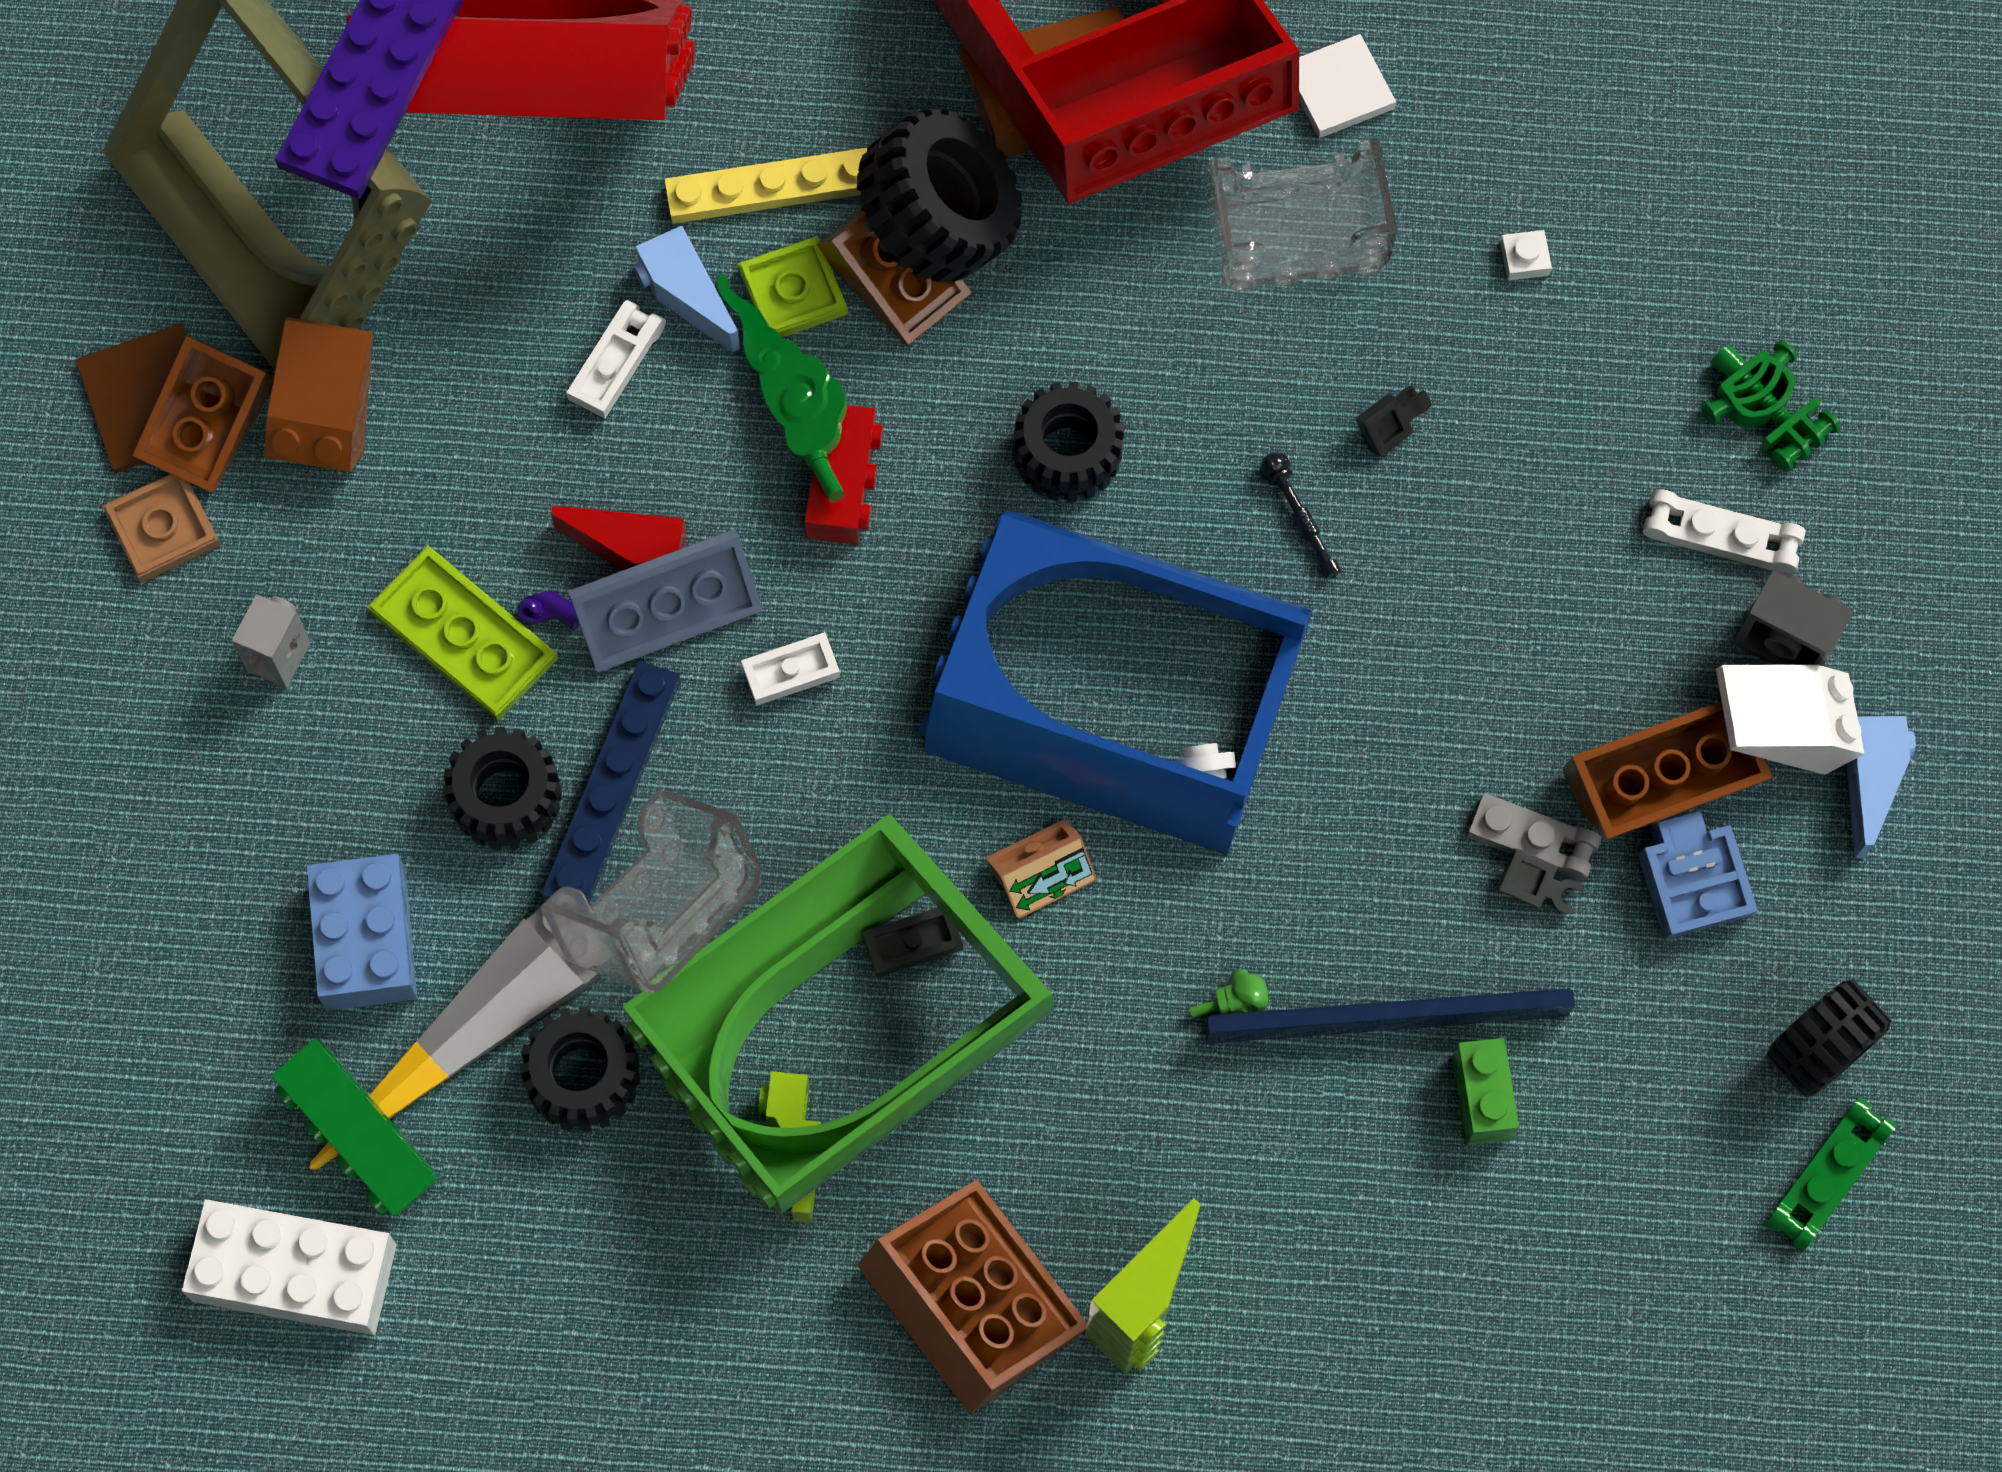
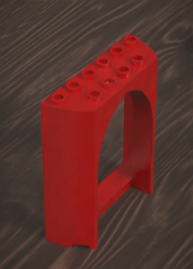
[346,0,695,120]

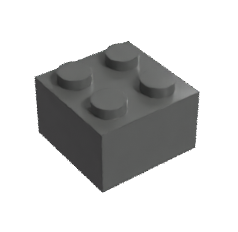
[1732,570,1854,666]

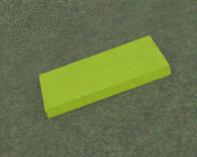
[367,545,559,721]

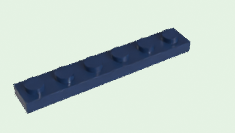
[541,660,681,915]

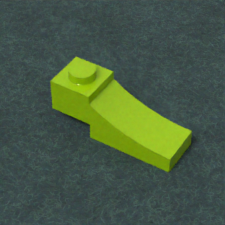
[758,1071,821,1223]

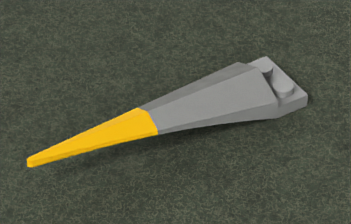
[309,902,622,1170]

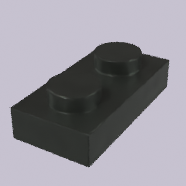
[863,907,964,978]

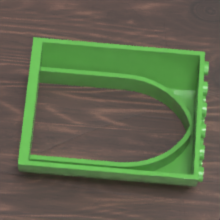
[622,813,1054,1215]

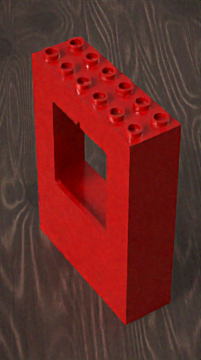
[934,0,1300,205]

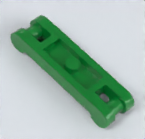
[1765,1096,1898,1253]

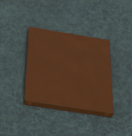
[75,323,188,473]

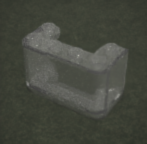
[1205,138,1397,292]
[540,788,761,994]

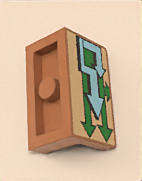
[986,819,1096,918]

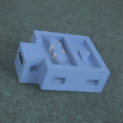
[1638,811,1758,940]

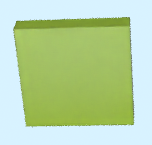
[738,236,848,337]

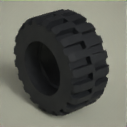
[856,109,1022,282]

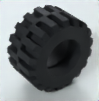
[1014,381,1124,502]
[443,727,562,850]
[1767,979,1892,1097]
[520,1006,640,1132]

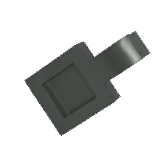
[1355,386,1432,457]

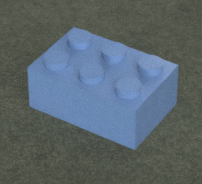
[307,854,417,1011]

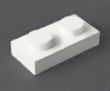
[741,632,840,706]

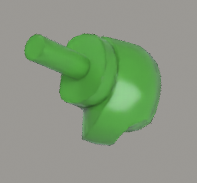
[1190,969,1269,1019]

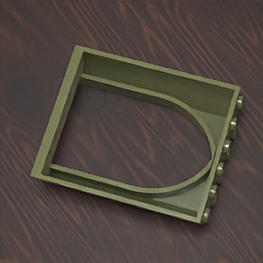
[102,0,432,370]

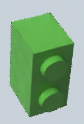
[1452,1038,1519,1145]

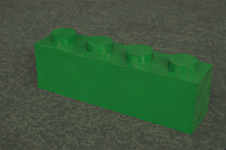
[272,1038,442,1217]

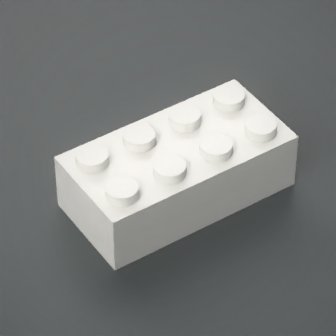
[182,1199,397,1336]

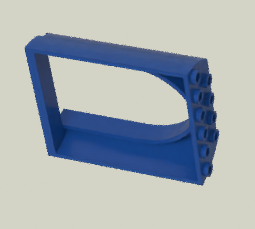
[918,510,1312,855]

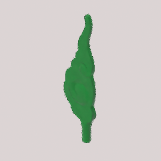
[717,274,847,502]

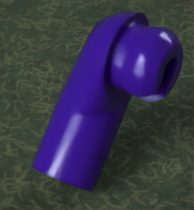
[517,591,579,630]

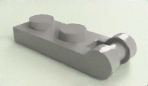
[1467,793,1602,880]

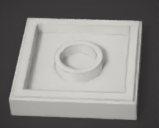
[1299,34,1396,138]

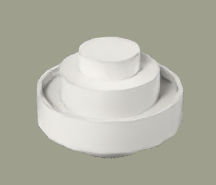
[1173,743,1236,779]

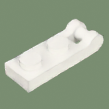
[566,300,666,418]

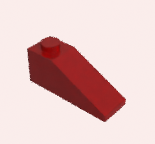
[551,505,686,571]

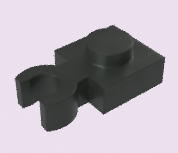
[1496,848,1584,914]

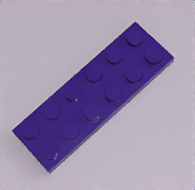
[275,0,464,199]

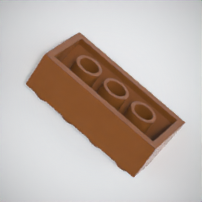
[1562,701,1773,841]

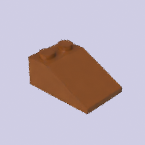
[817,210,972,345]
[264,317,373,472]
[132,336,275,493]

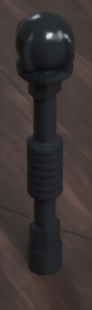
[1260,452,1342,579]

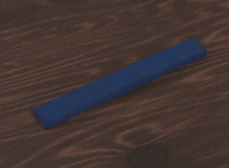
[1205,988,1575,1044]

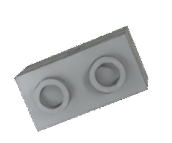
[231,594,311,688]

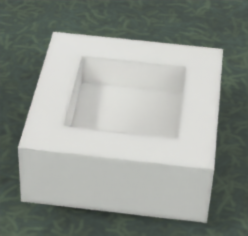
[1500,230,1552,281]

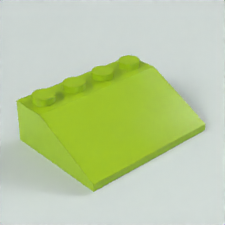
[1085,1198,1201,1374]

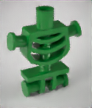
[1701,341,1840,472]

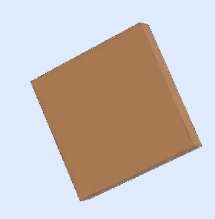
[102,473,221,583]

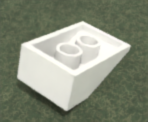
[1716,665,1864,775]

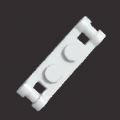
[1643,489,1806,574]

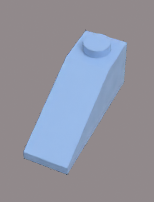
[633,226,740,352]
[1846,716,1916,858]

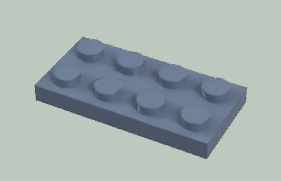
[568,529,763,673]

